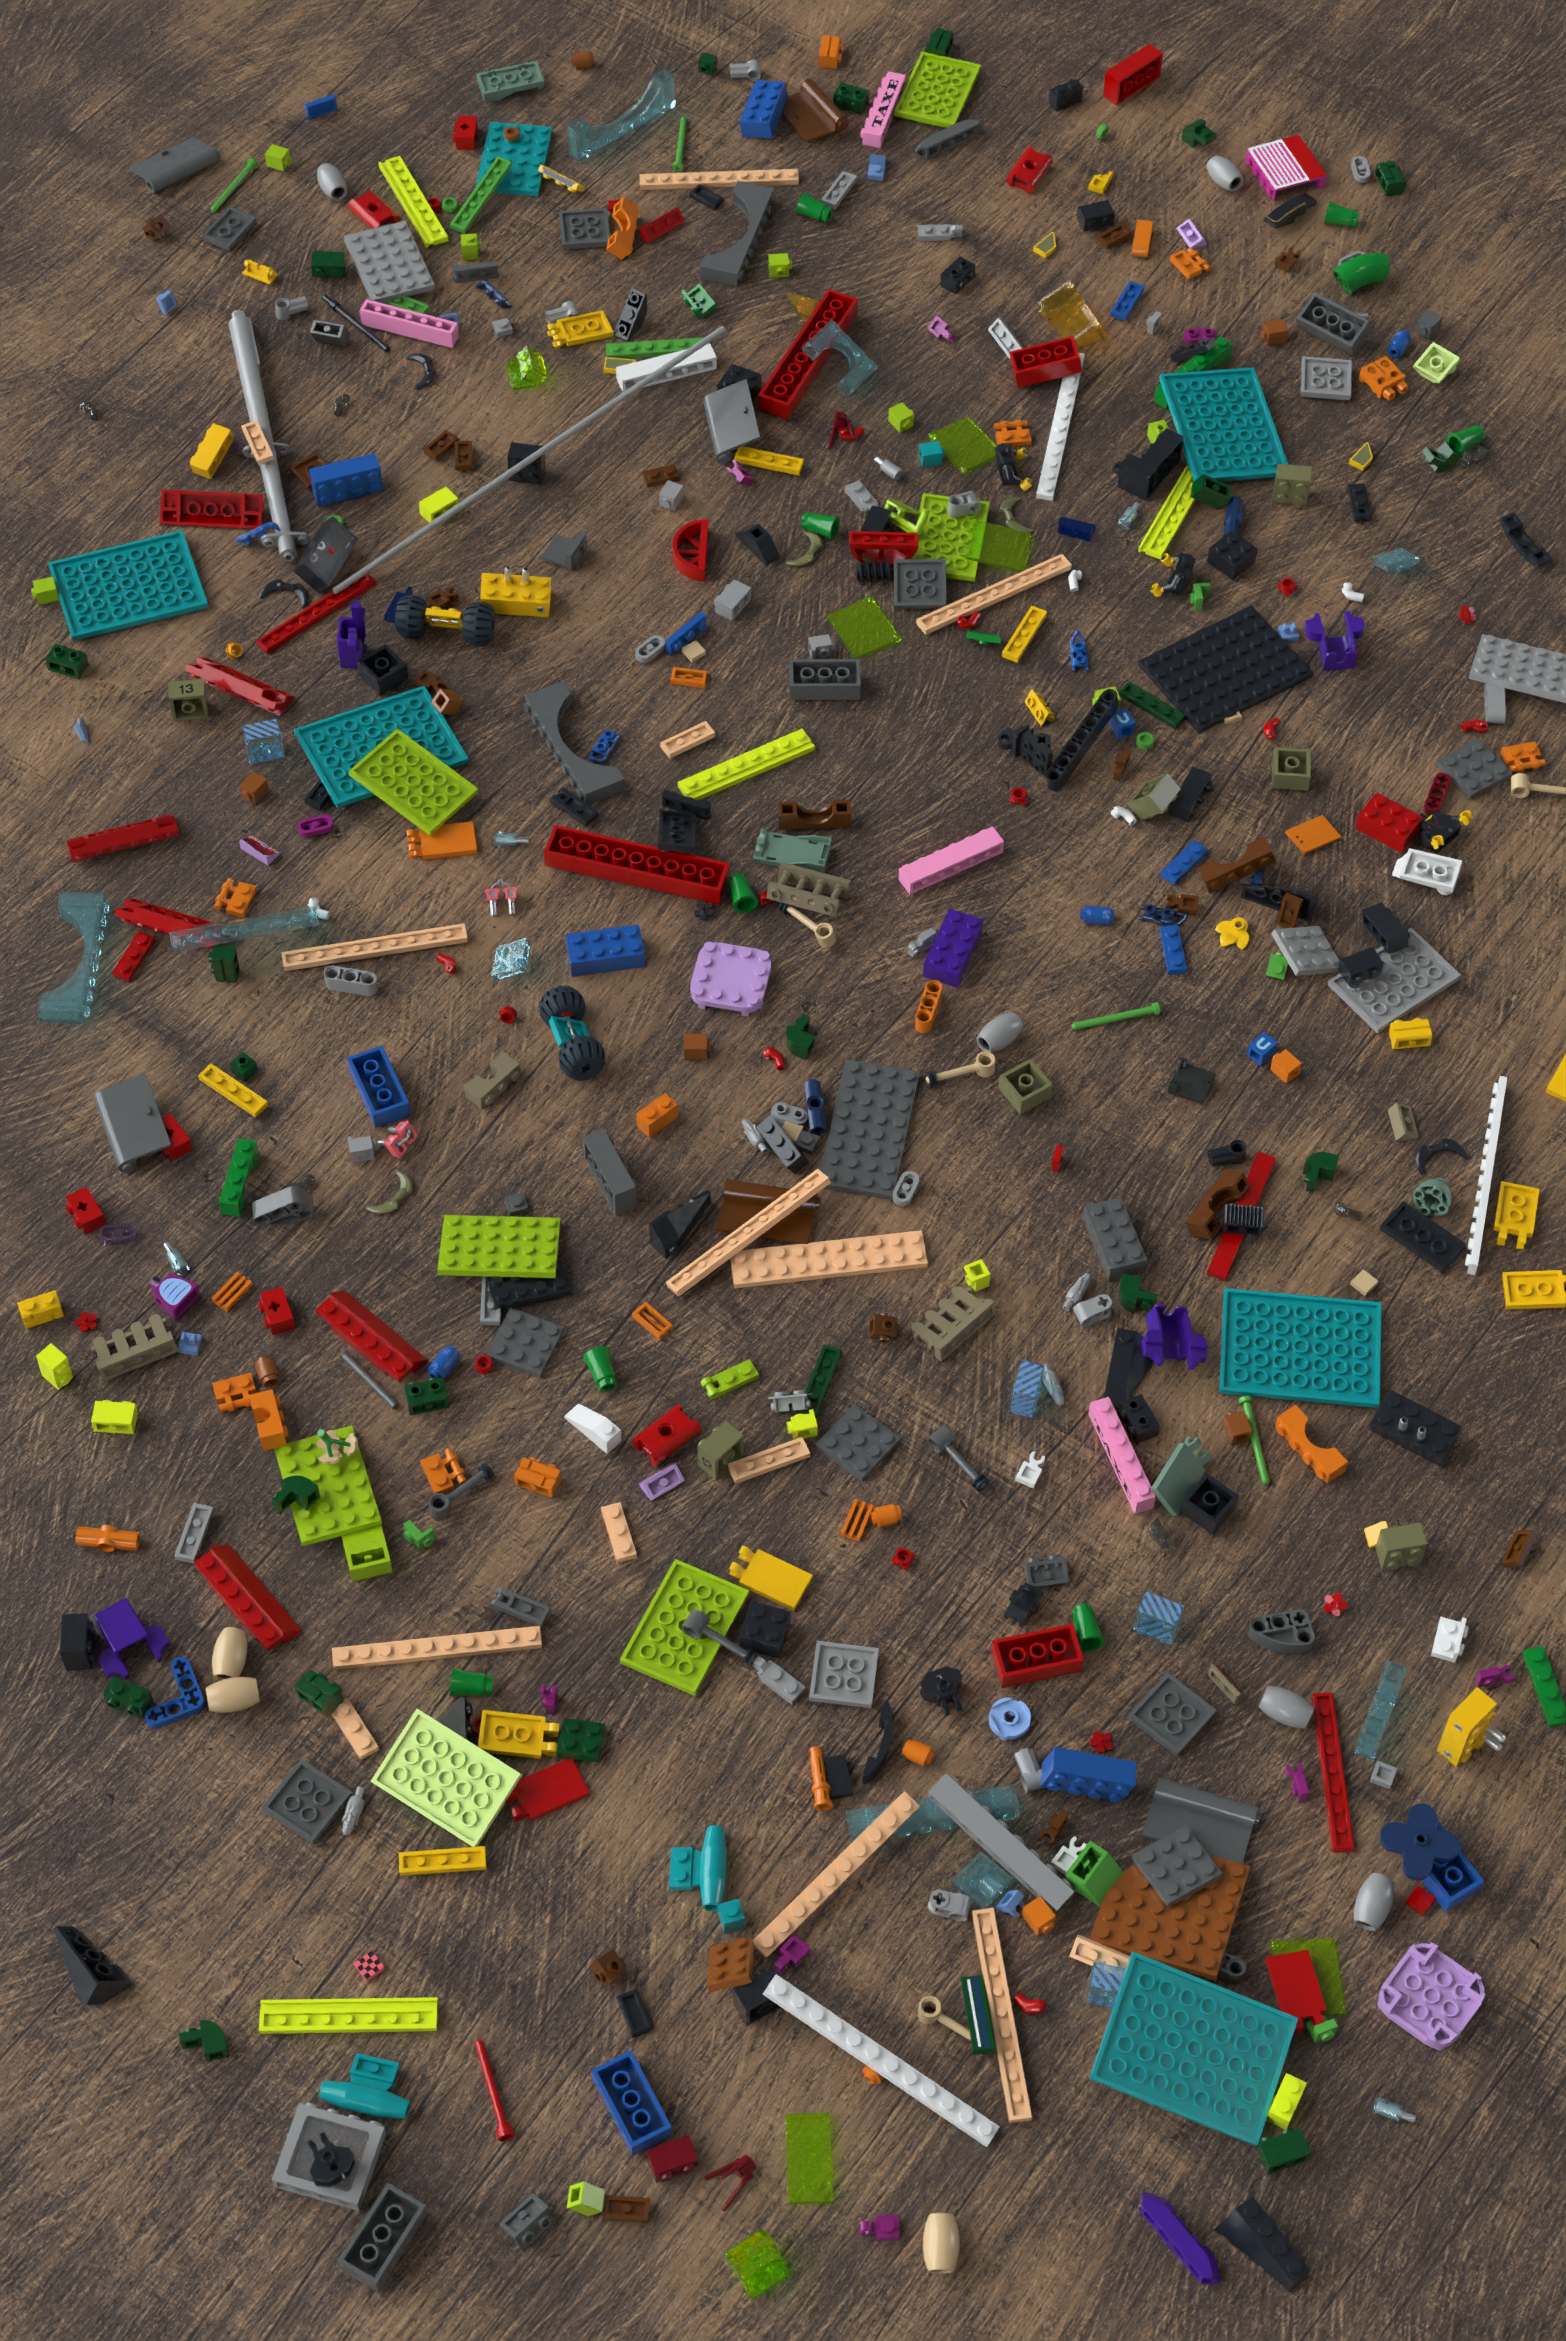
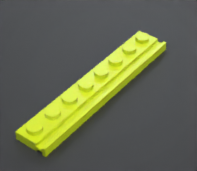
[379,156,448,248]
[1138,464,1196,560]
[678,729,815,800]
[259,1997,438,2034]

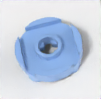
[989,1697,1031,1741]

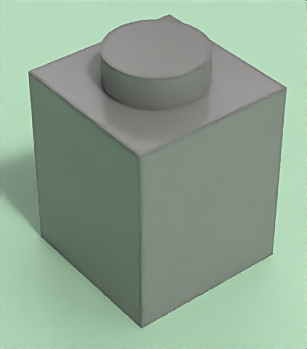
[659,480,683,511]

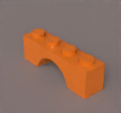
[606,197,639,260]
[1275,1405,1348,1484]

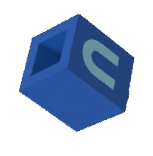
[1109,708,1135,739]
[1247,1032,1278,1066]

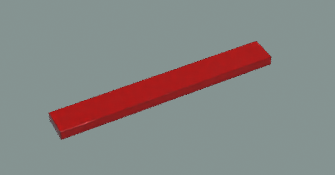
[256,573,376,655]
[1207,1151,1276,1281]
[1311,1692,1355,1853]

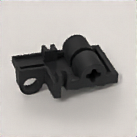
[997,724,1053,777]

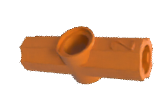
[75,1525,140,1552]

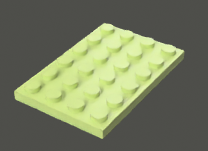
[371,1709,522,1847]

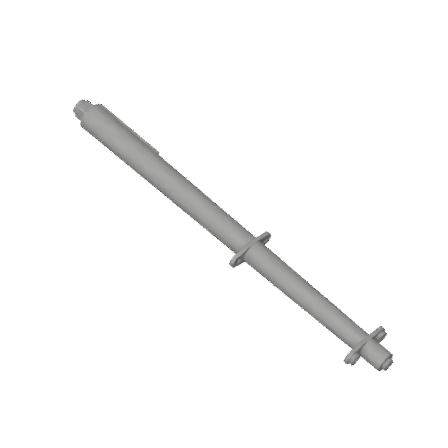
[229,310,309,561]

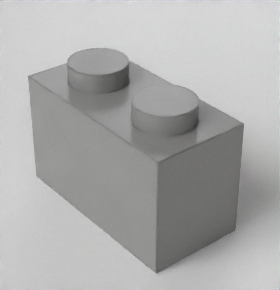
[714,579,751,621]

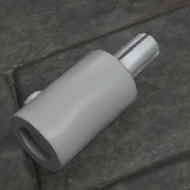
[874,456,903,480]

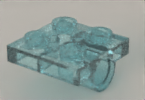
[1372,548,1419,572]
[491,938,530,980]
[951,1851,1013,1909]

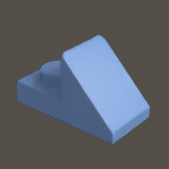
[867,154,887,181]

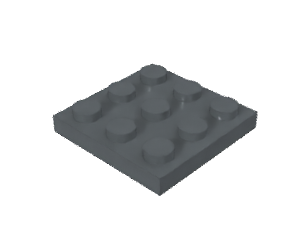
[559,208,610,249]
[894,559,946,609]
[1436,738,1512,800]
[486,1308,565,1378]
[816,1404,901,1482]
[1128,1672,1217,1757]
[262,1759,352,1844]
[1132,1825,1222,1908]

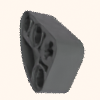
[252,1186,314,1226]
[1248,1609,1315,1654]

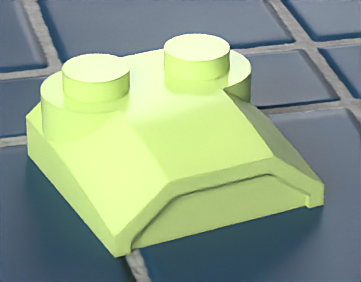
[1413,342,1460,383]

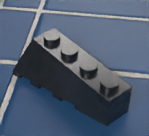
[1214,2196,1311,2292]

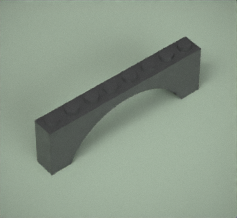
[700,180,776,286]
[524,681,625,805]

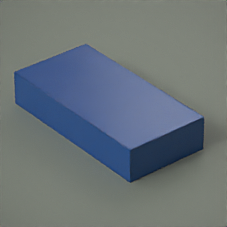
[305,94,337,120]

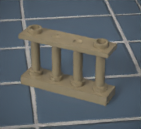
[766,862,851,917]

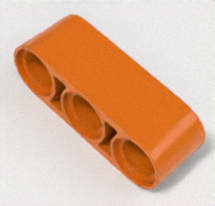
[1131,219,1153,258]
[915,980,942,1033]

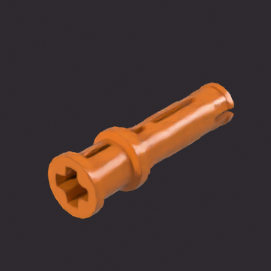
[808,1746,833,1811]

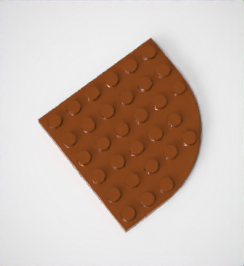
[1090,1855,1251,1980]

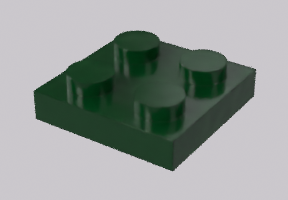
[556,1718,605,1763]

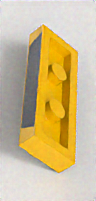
[538,165,585,193]

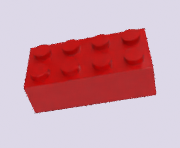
[1103,44,1163,106]
[1009,336,1082,388]
[991,1623,1084,1688]

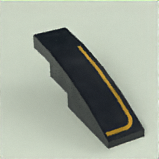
[1263,193,1317,229]

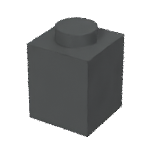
[1415,310,1443,340]

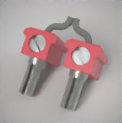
[485,879,518,916]
[377,1121,418,1159]

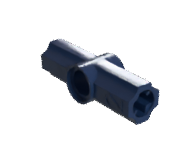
[1223,496,1243,537]
[804,1079,827,1135]

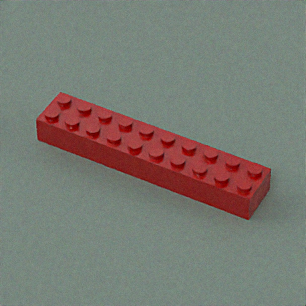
[758,289,858,420]
[544,825,730,904]

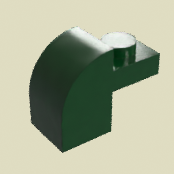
[1181,119,1217,148]
[1422,441,1462,472]
[786,1014,815,1060]
[1303,1152,1339,1193]
[1118,1273,1158,1313]
[272,1476,320,1515]
[178,2020,229,2062]

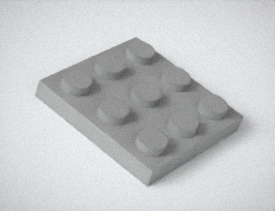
[1300,356,1352,400]
[1272,926,1340,976]
[809,1641,879,1708]

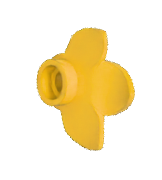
[1215,917,1249,950]

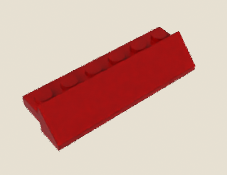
[160,489,265,529]
[185,657,294,716]
[66,814,179,863]
[114,898,232,949]
[316,1291,428,1383]
[194,1545,302,1652]

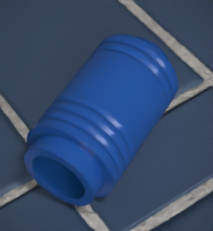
[1387,330,1411,358]
[1080,905,1114,926]
[427,1346,460,1379]

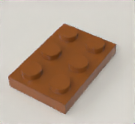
[706,1937,754,1993]

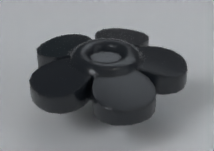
[694,902,715,920]

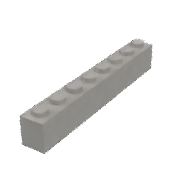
[927,1774,1074,1914]

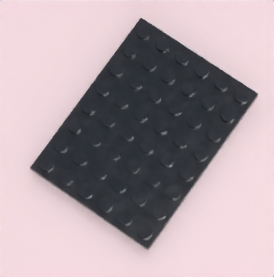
[1138,605,1314,734]

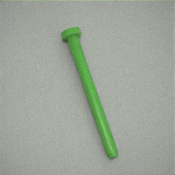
[672,117,687,172]
[211,158,258,212]
[1071,1002,1160,1030]
[1238,1396,1270,1485]

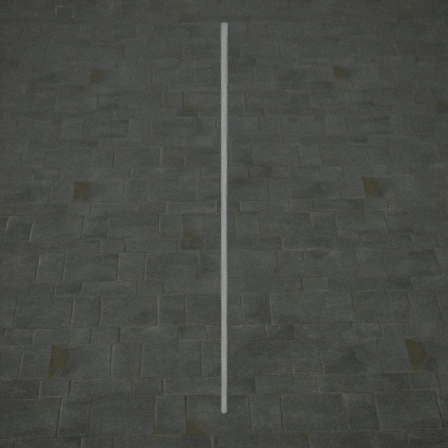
[332,326,726,594]

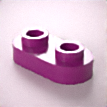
[1183,328,1217,344]
[297,815,334,838]

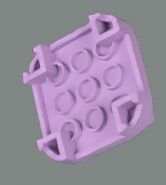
[690,942,771,1016]
[1377,1942,1485,2050]

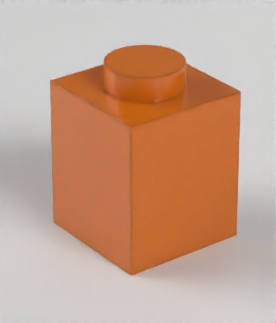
[1270,1049,1302,1084]
[1021,1896,1056,1936]

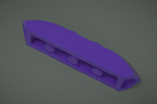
[1140,2192,1220,2285]

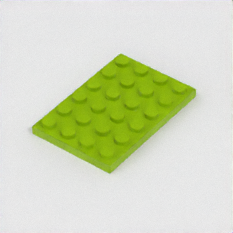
[894,51,981,128]
[911,493,990,582]
[349,729,478,836]
[437,1215,561,1278]
[274,1425,382,1547]
[620,1559,749,1696]

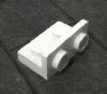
[1431,1617,1469,1663]

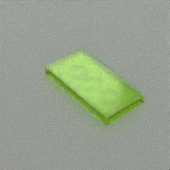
[785,2112,834,2205]

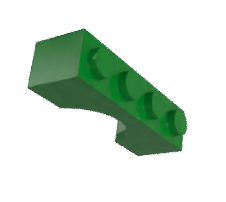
[219,1138,259,1217]

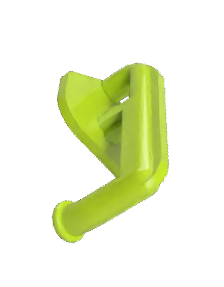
[884,497,931,536]

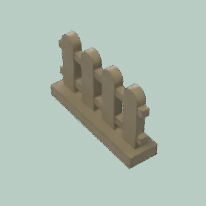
[911,1287,995,1362]
[90,1314,179,1381]

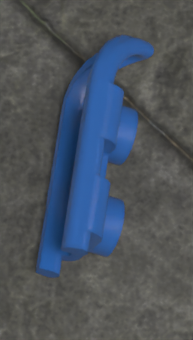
[235,522,280,546]
[1070,630,1089,673]
[589,729,621,764]

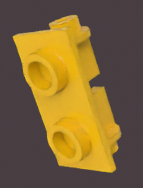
[242,259,278,285]
[1025,689,1055,726]

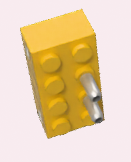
[480,566,551,617]
[1437,1687,1506,1767]

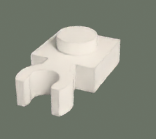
[1015,1451,1045,1489]
[1051,1837,1086,1875]

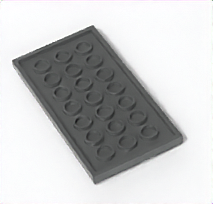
[821,1059,920,1200]

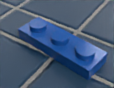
[1110,281,1145,321]
[666,611,707,655]
[1160,840,1208,886]
[1159,925,1187,975]

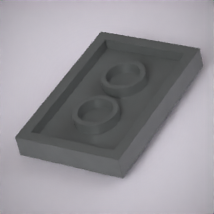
[202,206,257,251]

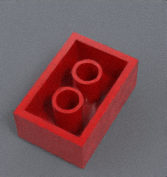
[1355,792,1423,853]

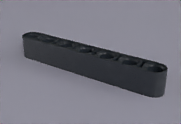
[1046,689,1119,791]

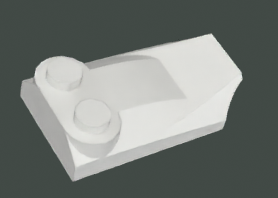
[1392,848,1462,895]

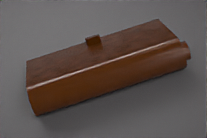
[782,78,849,143]
[716,1179,821,1244]

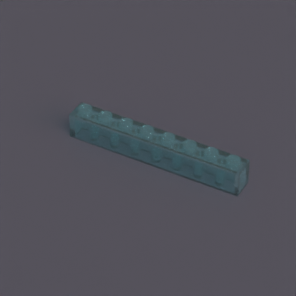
[169,906,319,952]
[846,1784,1020,1843]

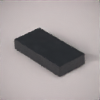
[689,184,724,211]
[824,1754,853,1799]
[616,1989,653,2038]

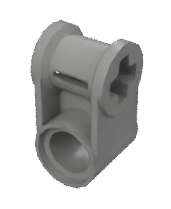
[947,491,982,518]
[1073,1294,1112,1327]
[928,1889,971,1922]

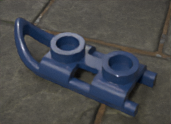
[476,281,512,308]
[1139,904,1188,926]

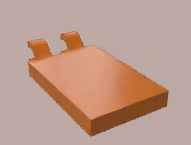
[406,821,477,860]

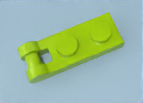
[701,1359,759,1400]

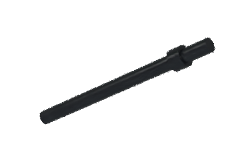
[322,294,390,353]

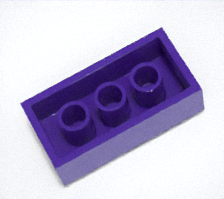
[923,909,984,988]

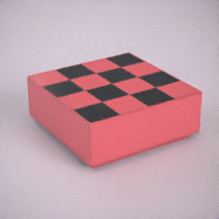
[354,1950,385,1982]

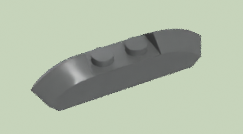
[915,119,980,160]

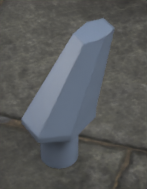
[73,718,89,744]

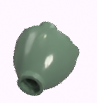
[1413,1178,1452,1216]

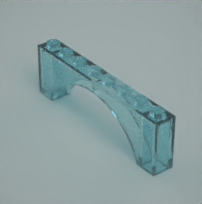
[567,69,675,162]
[37,892,109,1024]

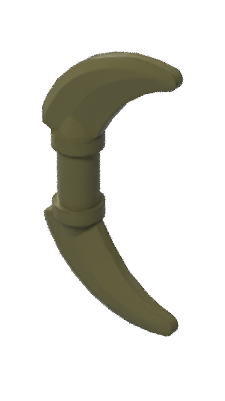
[1000,497,1034,533]
[786,531,822,566]
[366,1171,412,1214]

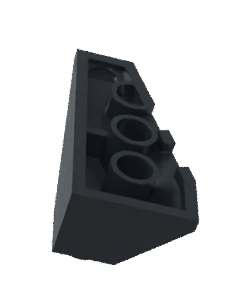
[1241,884,1319,921]
[649,1190,711,1259]
[1104,1328,1152,1410]
[54,1926,132,2005]

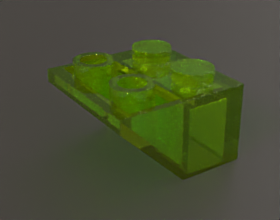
[505,346,547,391]
[724,2229,790,2300]

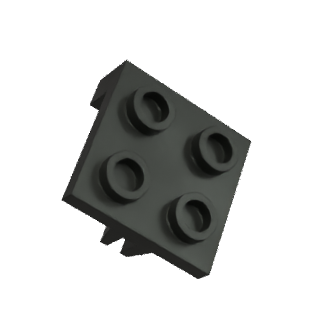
[1168,1057,1216,1105]

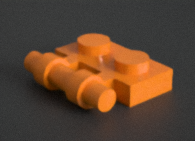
[1170,248,1211,280]
[994,419,1032,447]
[1501,741,1546,773]
[214,878,257,918]
[212,1372,256,1413]
[420,1448,467,1494]

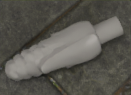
[742,1119,769,1154]
[1062,1273,1092,1311]
[1043,1363,1065,1406]
[341,1787,365,1835]

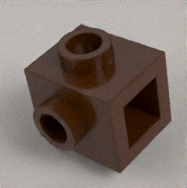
[142,213,171,241]
[868,1313,900,1343]
[589,1949,628,1988]

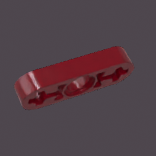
[1423,773,1451,817]

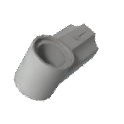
[730,60,761,81]
[275,296,308,320]
[545,301,580,324]
[1015,1748,1045,1793]

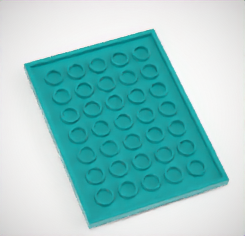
[1159,367,1288,481]
[48,530,209,641]
[294,686,469,808]
[1219,1288,1381,1408]
[1089,1952,1298,2146]

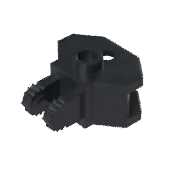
[1004,1582,1044,1628]
[920,1666,962,1717]
[307,2132,356,2188]

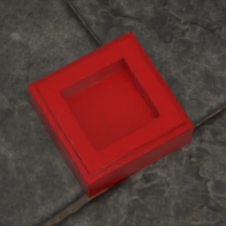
[1051,1145,1064,1172]
[1405,1885,1436,1916]

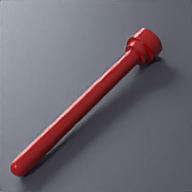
[475,2040,515,2142]

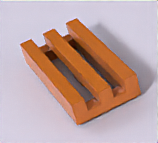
[670,667,708,688]
[211,1272,253,1312]
[632,1302,674,1341]
[841,1499,874,1542]

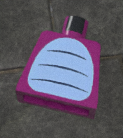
[150,1273,200,1321]

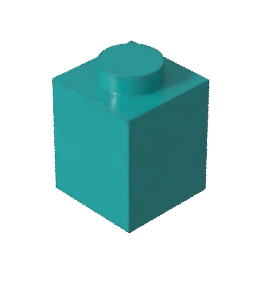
[919,441,945,468]
[718,1898,745,1934]

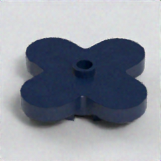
[1379,1803,1460,1881]

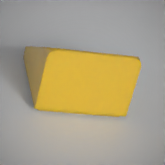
[1364,1521,1388,1548]

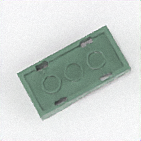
[477,61,545,104]
[753,829,832,873]

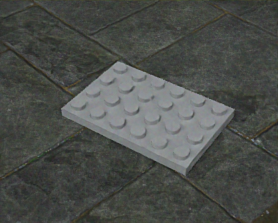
[344,221,435,303]
[1468,634,1566,703]
[1327,928,1461,1033]

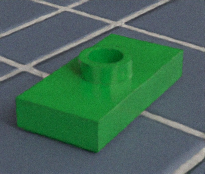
[966,630,1003,645]

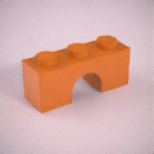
[249,1389,289,1451]

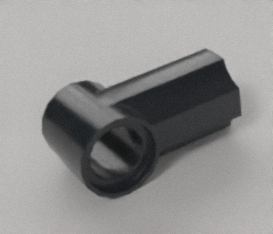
[1207,1140,1246,1167]

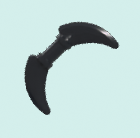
[406,354,436,390]
[259,579,308,608]
[1416,1138,1469,1175]

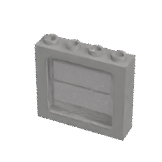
[272,2103,386,2211]

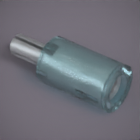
[1118,502,1140,530]
[495,832,530,847]
[164,1242,189,1275]
[1372,2096,1416,2123]

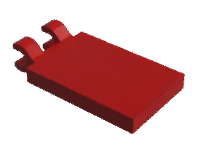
[505,1758,589,1822]
[1265,1950,1326,2034]

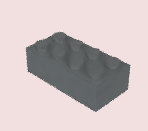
[1296,292,1371,356]
[789,659,861,700]
[583,1129,638,1216]
[1083,1197,1147,1282]
[337,2183,428,2292]

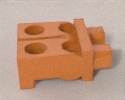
[1359,356,1408,401]

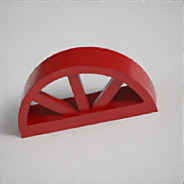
[672,519,709,582]
[849,531,919,567]

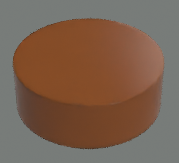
[504,127,520,142]

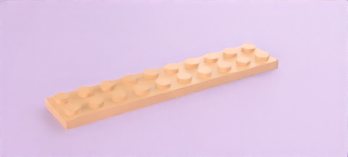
[730,1230,928,1289]

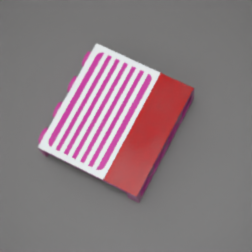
[1245,134,1327,201]

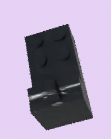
[1112,428,1184,501]

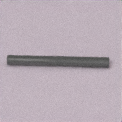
[342,1352,399,1409]

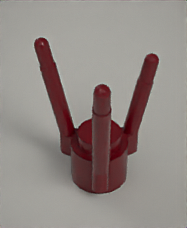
[828,411,854,450]
[704,2154,756,2211]

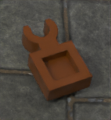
[1274,247,1301,272]
[426,586,459,609]
[414,669,447,694]
[1112,748,1131,781]
[1166,894,1199,915]

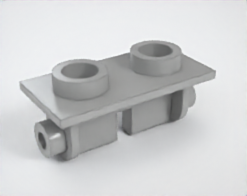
[768,1390,812,1412]

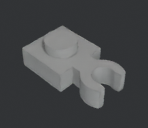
[907,928,936,957]

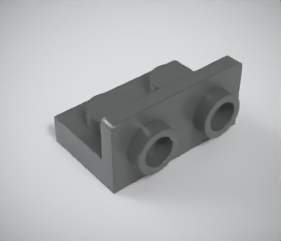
[1023,1554,1069,1587]
[499,2193,556,2251]

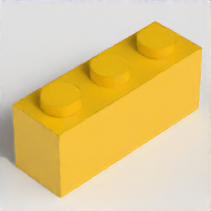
[190,423,234,479]

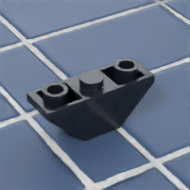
[614,288,647,341]
[735,524,780,566]
[440,1697,473,1742]

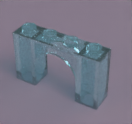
[802,319,878,397]
[1354,1660,1407,1761]

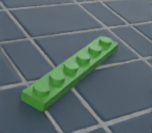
[450,156,512,234]
[606,337,704,359]

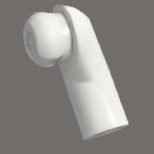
[1068,570,1082,592]
[1342,582,1364,602]
[1111,806,1137,826]
[307,898,330,920]

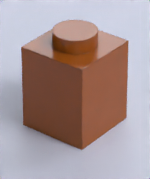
[1261,319,1288,346]
[431,688,464,715]
[239,771,269,804]
[684,1034,711,1060]
[1223,1411,1252,1446]

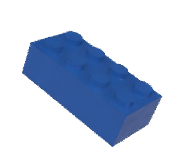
[739,80,788,138]
[309,453,383,507]
[566,925,645,977]
[347,1046,411,1128]
[1041,1747,1137,1803]
[1418,1820,1484,1913]
[591,2050,672,2156]

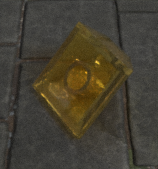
[787,292,820,322]

